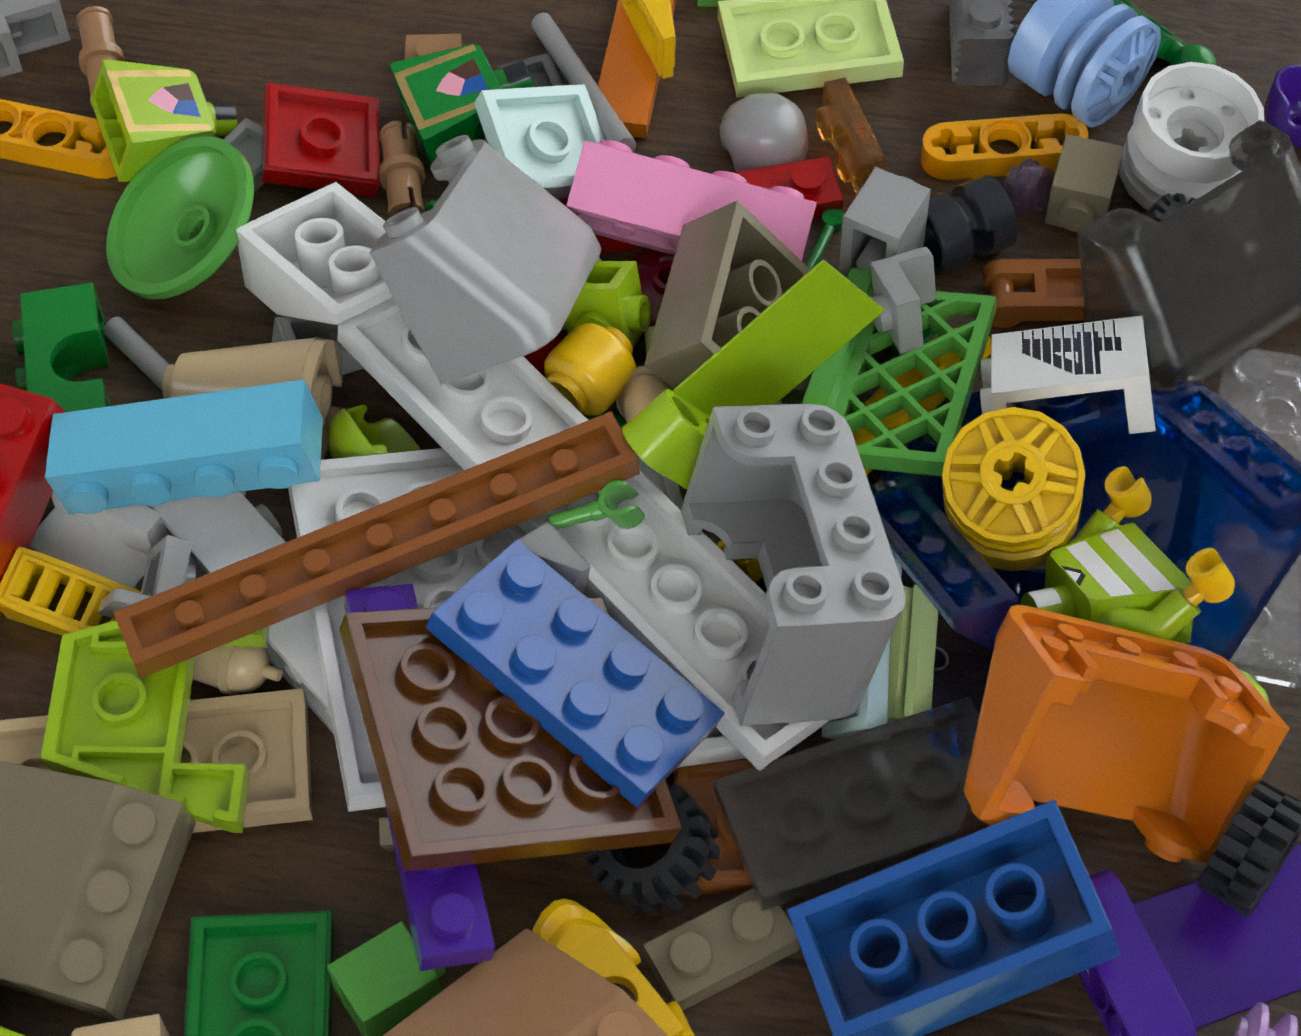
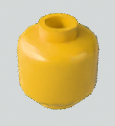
[544,323,636,416]

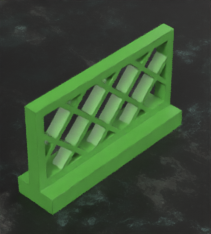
[802,268,996,476]

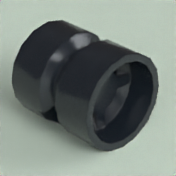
[923,175,1018,275]

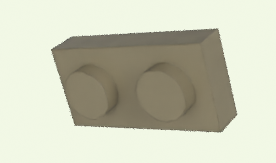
[643,882,800,1011]

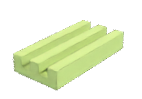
[887,583,940,724]

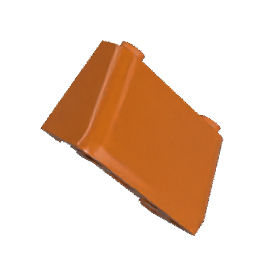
[963,605,1290,864]

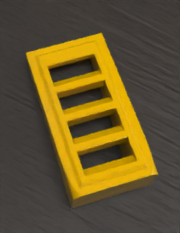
[621,0,675,79]
[0,546,141,636]

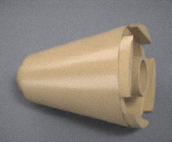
[162,337,342,460]

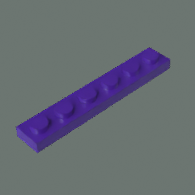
[344,583,495,971]

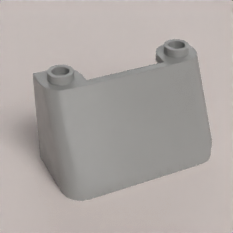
[369,135,601,385]

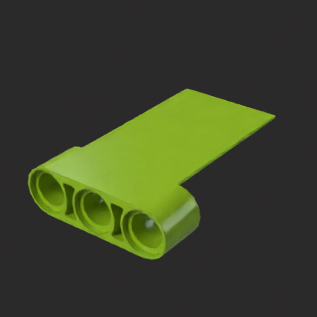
[622,259,885,489]

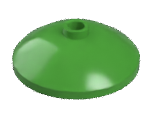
[106,136,254,299]

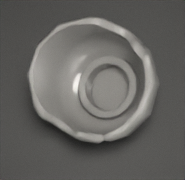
[719,92,809,172]

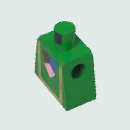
[389,44,534,167]

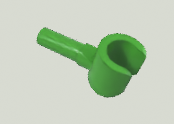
[547,480,645,530]

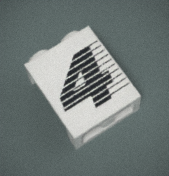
[980,315,1156,434]

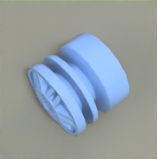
[1008,0,1161,128]

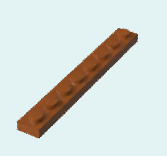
[113,411,640,679]

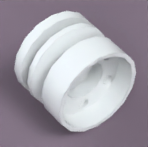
[1119,62,1264,213]

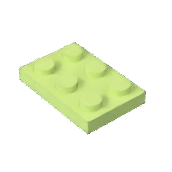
[718,0,904,98]

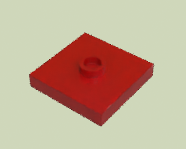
[262,82,380,197]

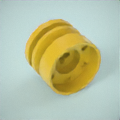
[942,407,1085,572]

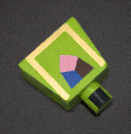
[91,60,237,182]

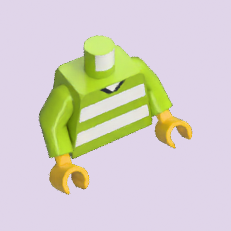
[1021,466,1235,644]

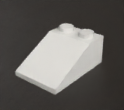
[236,182,393,325]

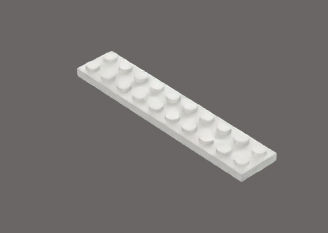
[337,297,831,771]

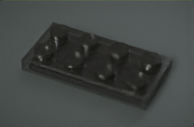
[713,696,990,911]

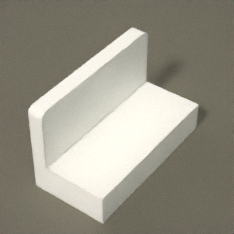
[29,491,169,590]

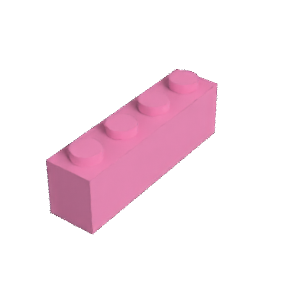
[566,140,817,261]

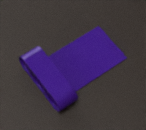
[1077,843,1301,1036]

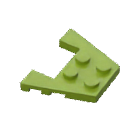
[41,620,270,833]

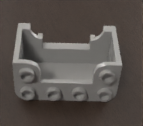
[681,404,906,726]

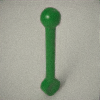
[805,208,845,269]

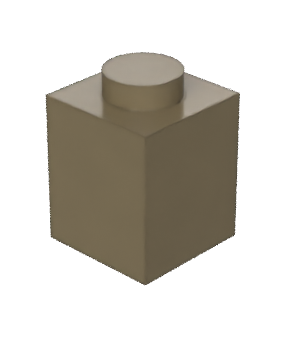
[1045,134,1124,236]

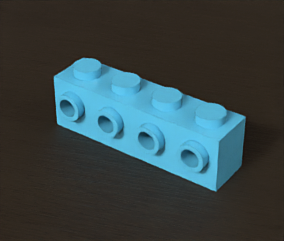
[45,379,323,514]

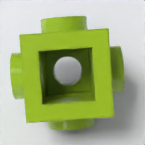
[562,261,651,347]

